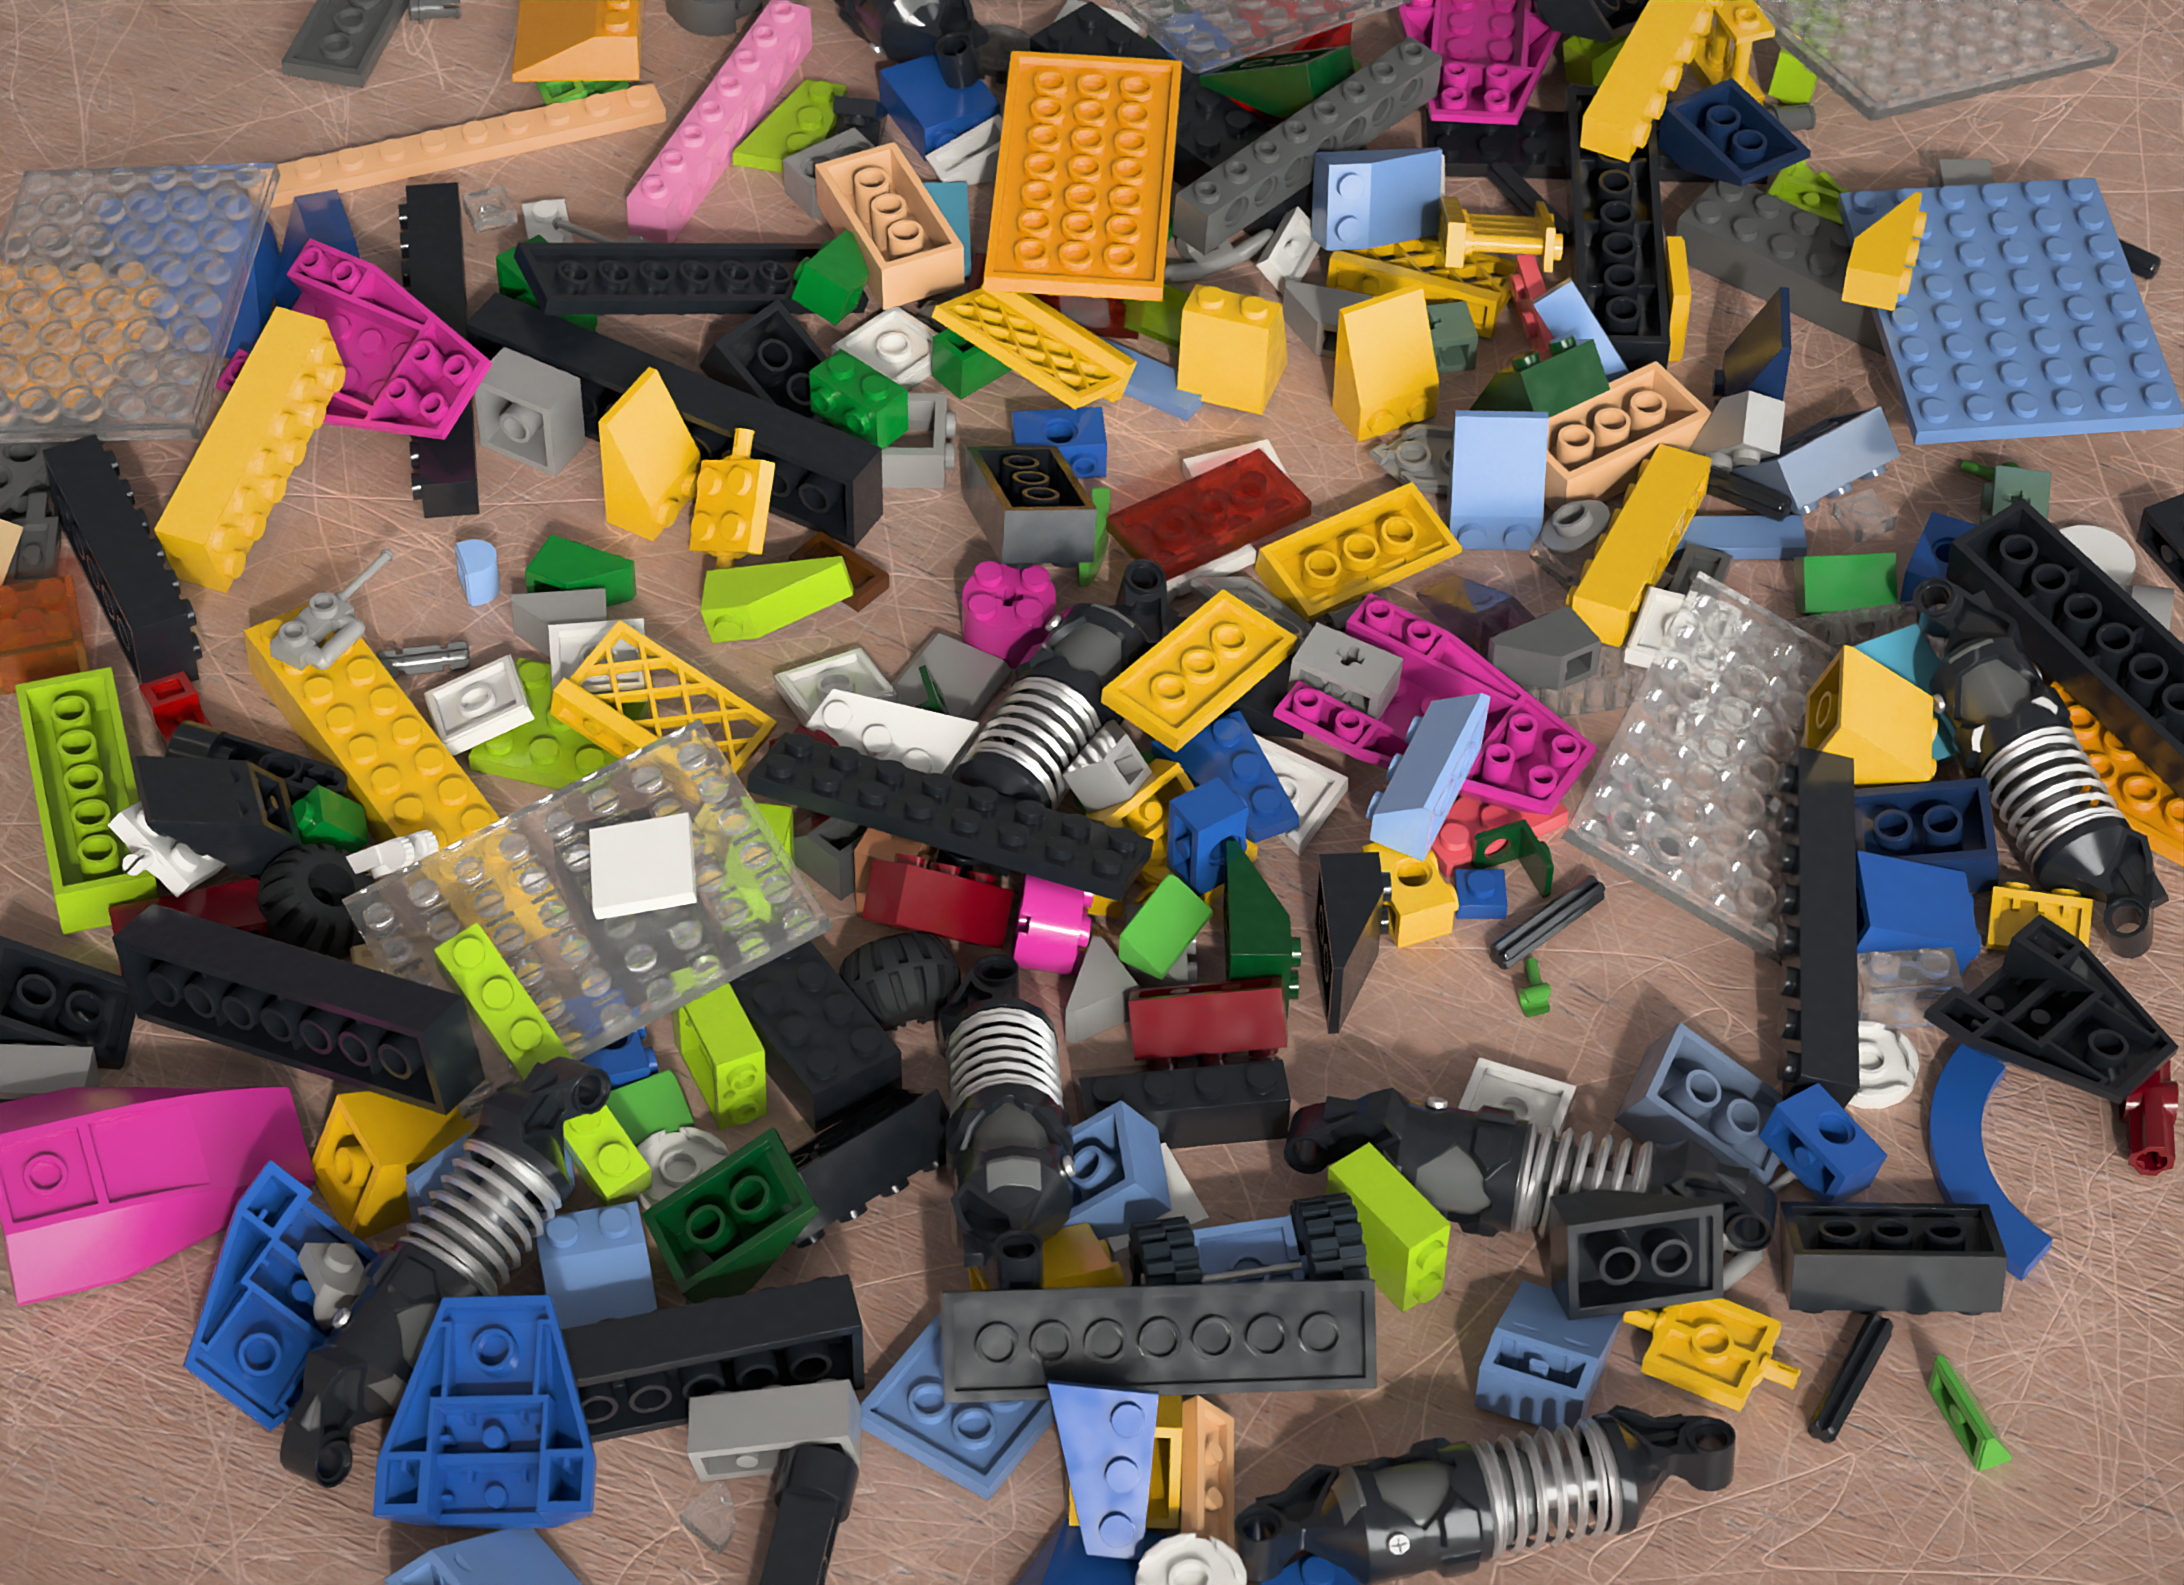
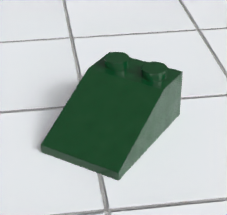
[1199,45,1355,119]
[1468,334,1610,418]
[1223,841,1301,1020]
[641,1127,820,1304]

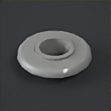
[1541,499,1611,553]

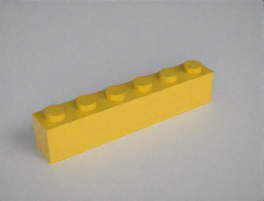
[1580,0,1725,163]
[1565,444,1712,648]

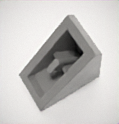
[1065,935,1138,1044]

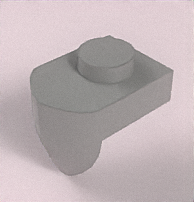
[297,1243,364,1331]

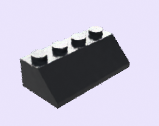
[1534,0,1649,43]
[1072,1055,1291,1149]
[789,1089,950,1248]
[1779,1201,2008,1316]

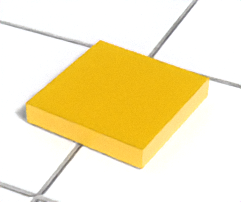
[1664,236,1691,362]

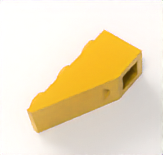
[1841,192,1927,311]

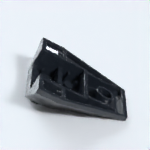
[1923,914,2179,1104]

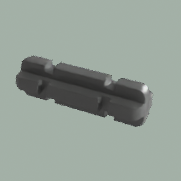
[376,640,470,678]

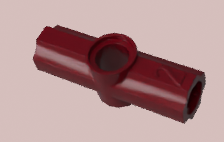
[2119,1060,2179,1176]

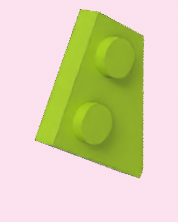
[1767,159,1850,228]

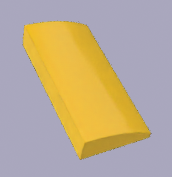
[1254,482,1463,621]

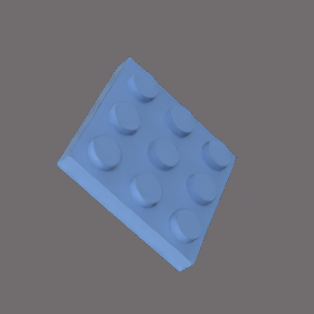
[860,1312,1056,1501]

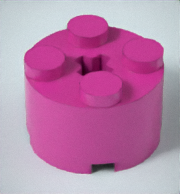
[962,561,1056,669]
[1011,873,1093,976]

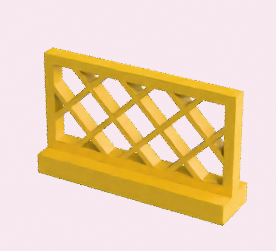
[1326,237,1516,339]
[932,282,1137,410]
[550,620,777,814]

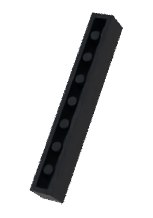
[1775,746,1860,1109]

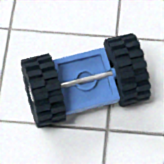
[1128,1192,1370,1285]

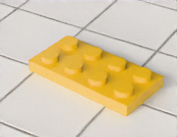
[1101,589,1298,752]

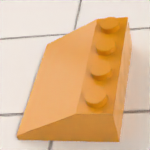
[512,0,644,82]

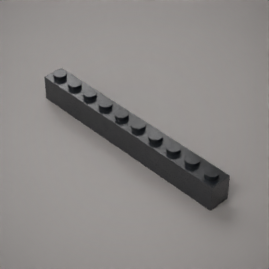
[398,182,480,518]

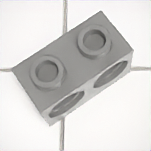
[783,127,875,220]

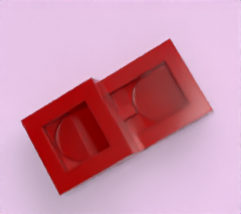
[138,671,212,750]

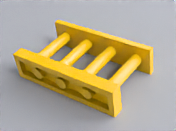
[1686,0,1775,107]
[1437,196,1563,272]

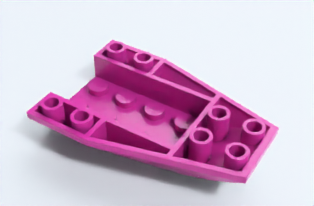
[1399,0,1561,125]
[215,238,492,440]
[1273,592,1597,815]
[0,1087,316,1307]

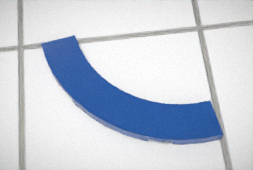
[1927,1043,2053,1281]

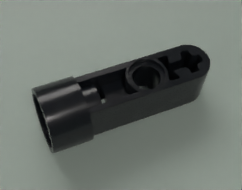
[165,720,347,806]
[759,1446,859,1585]

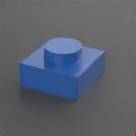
[1454,869,1507,919]

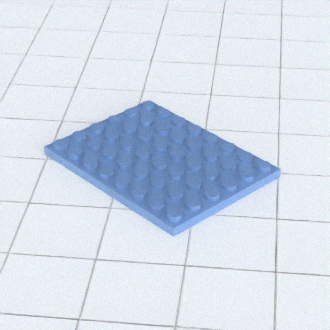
[1837,178,2184,445]

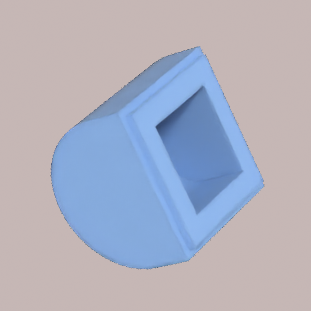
[454,539,500,607]

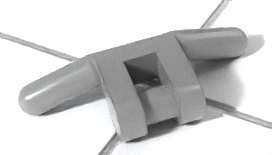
[1164,229,1275,283]

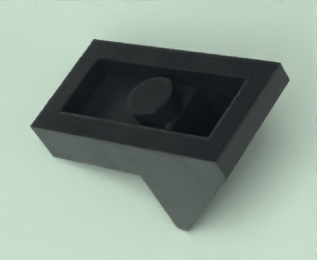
[833,96,888,147]

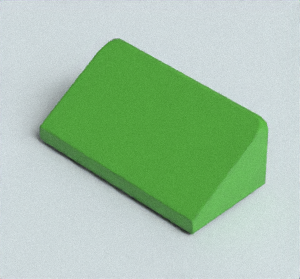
[1119,873,1213,980]
[606,1070,695,1148]
[1927,1354,2012,1471]

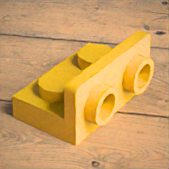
[1985,882,2093,951]

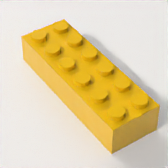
[154,306,346,594]

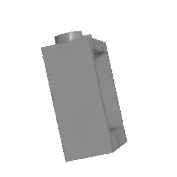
[836,393,956,489]

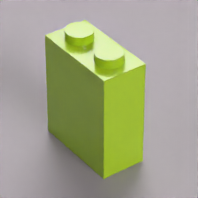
[1326,1143,1451,1313]

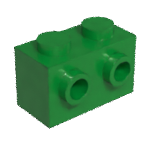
[809,348,909,450]
[1794,553,1898,622]

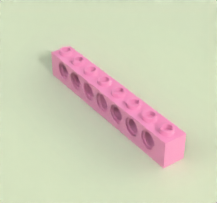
[626,0,812,243]

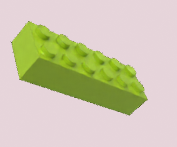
[15,667,159,935]

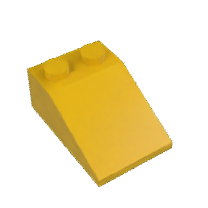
[1332,283,1439,443]
[598,367,701,541]

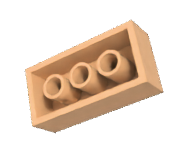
[815,142,965,310]
[1544,361,1712,512]

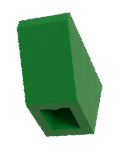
[791,230,870,326]
[931,328,1013,400]
[525,534,637,607]
[292,785,369,854]

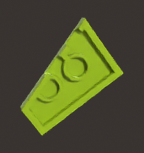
[732,79,847,173]

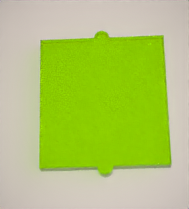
[1123,284,1190,349]

